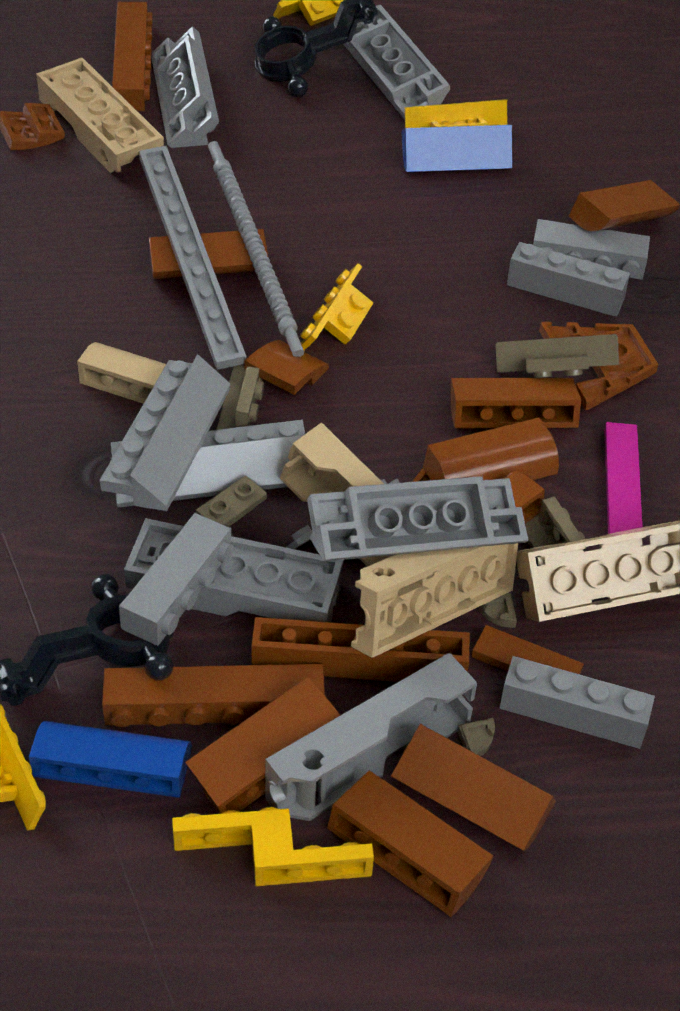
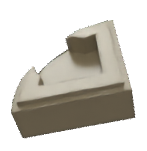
[478,593,517,628]
[457,718,495,756]

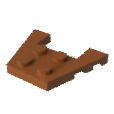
[539,322,658,410]

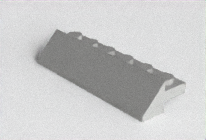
[343,4,450,120]
[151,27,219,148]
[100,354,231,511]
[111,420,305,508]
[307,476,528,561]

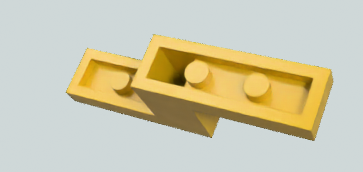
[172,807,374,886]

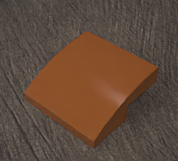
[0,103,65,150]
[244,340,329,395]

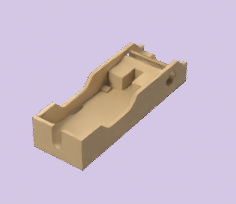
[36,58,164,173]
[280,422,393,576]
[516,520,680,622]
[351,543,518,658]

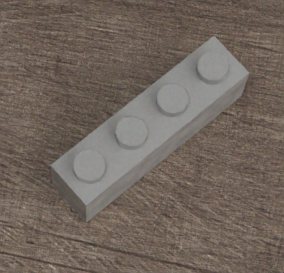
[533,219,650,280]
[507,242,630,317]
[119,513,234,646]
[499,656,655,749]

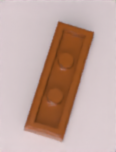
[472,625,584,674]

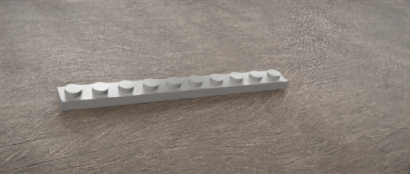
[139,146,246,370]

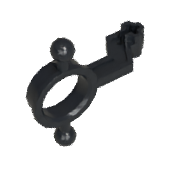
[255,0,378,97]
[0,574,174,706]

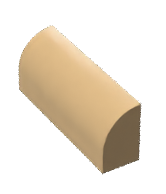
[77,342,166,404]

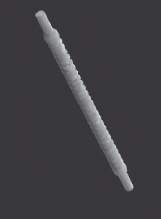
[208,141,304,357]

